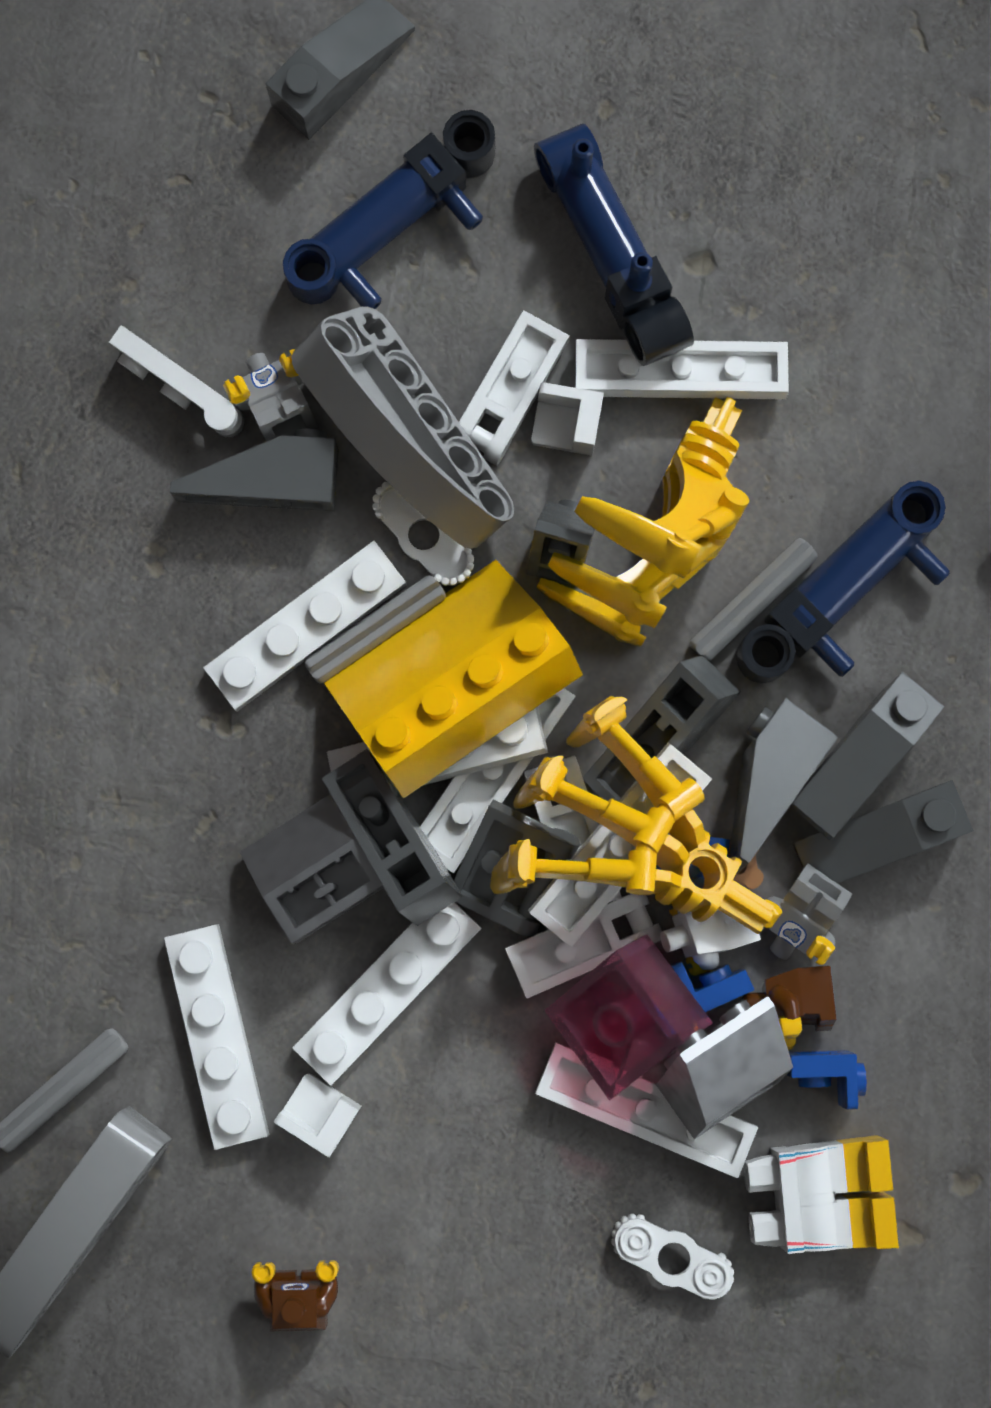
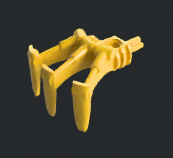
[536,397,749,647]
[490,696,774,934]

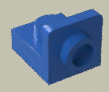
[665,961,755,1017]
[787,1050,867,1110]

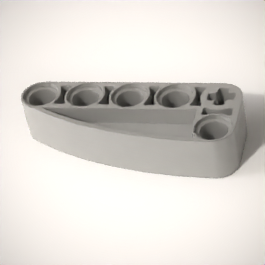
[291,307,514,549]
[0,1106,173,1359]

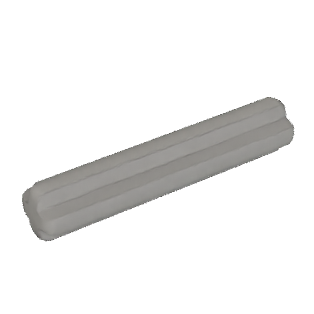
[689,538,818,661]
[304,575,446,684]
[0,1028,129,1153]

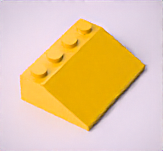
[324,559,583,799]

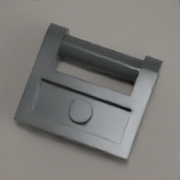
[454,799,580,937]

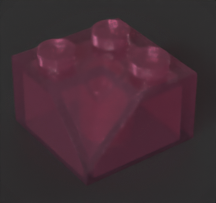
[544,934,713,1101]

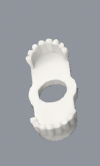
[372,482,474,586]
[611,1214,734,1300]

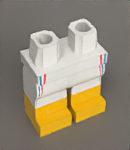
[744,1135,899,1254]

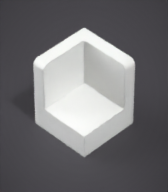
[531,382,604,456]
[274,1073,362,1157]

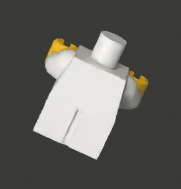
[660,900,761,976]

